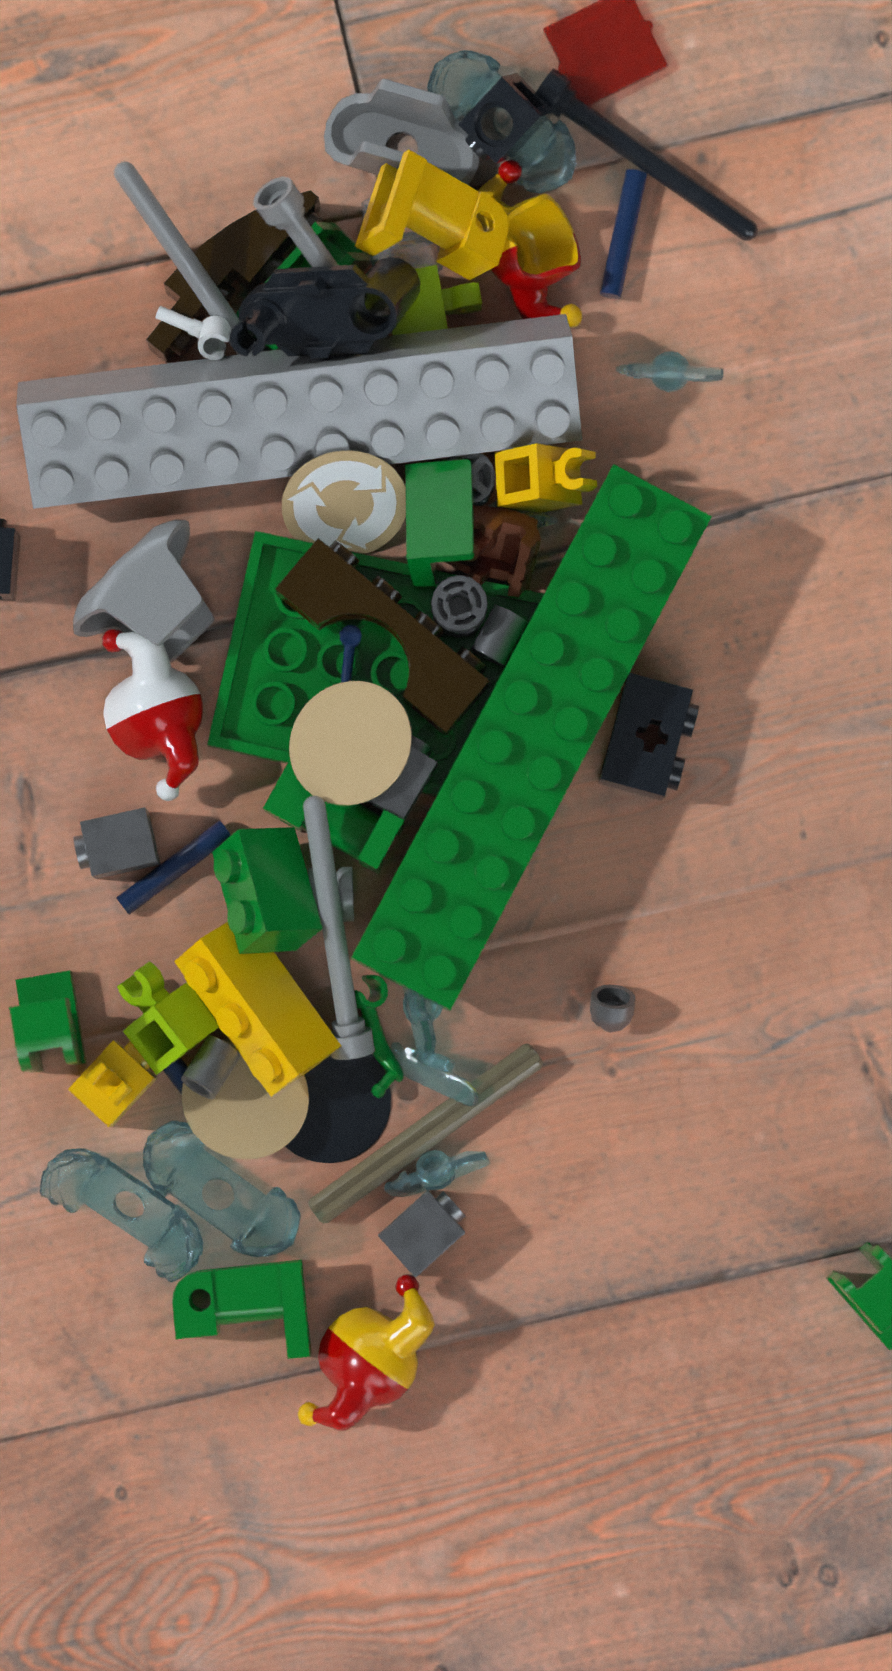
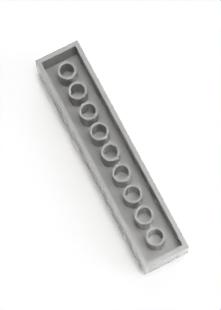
[16,314,582,509]

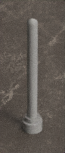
[114,162,270,355]
[253,177,389,336]
[303,796,375,1060]

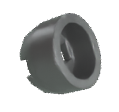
[590,984,635,1032]

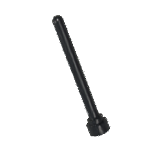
[536,68,758,241]

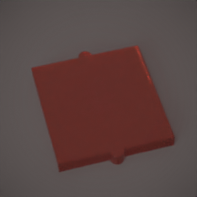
[543,0,668,106]

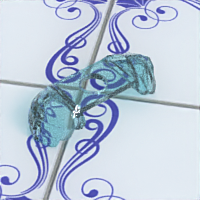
[427,50,576,193]
[143,1120,301,1257]
[40,1148,203,1283]

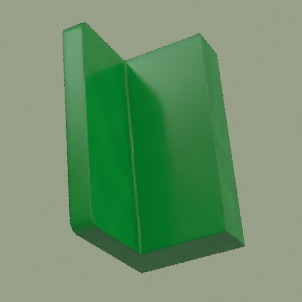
[405,459,474,587]

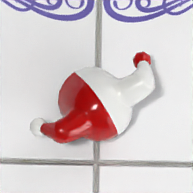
[102,629,204,801]

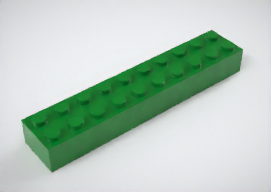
[351,464,712,1011]

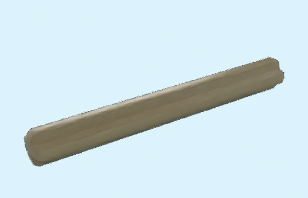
[308,1044,543,1224]

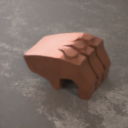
[445,505,541,597]

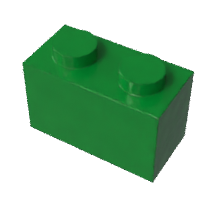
[212,827,323,954]

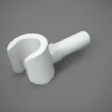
[155,306,231,360]

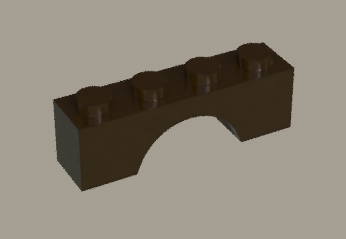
[275,538,489,737]

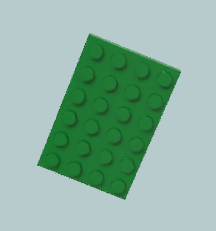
[207,531,544,797]

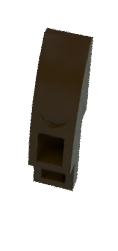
[146,190,321,363]

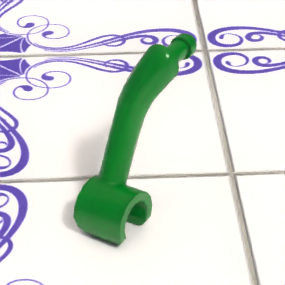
[354,975,404,1098]

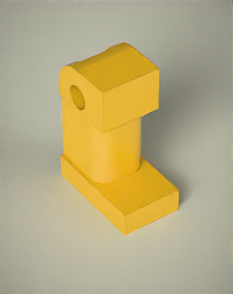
[355,149,509,280]

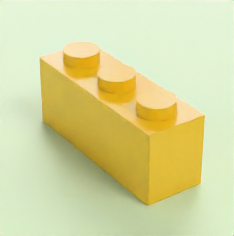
[174,921,341,1097]

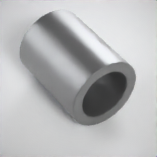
[471,605,529,667]
[181,1036,240,1099]

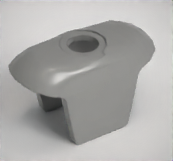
[324,79,479,185]
[73,520,214,662]

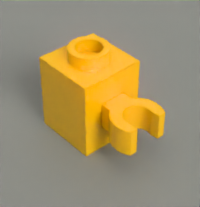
[495,443,597,513]
[68,1040,158,1127]

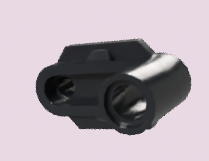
[230,257,420,358]

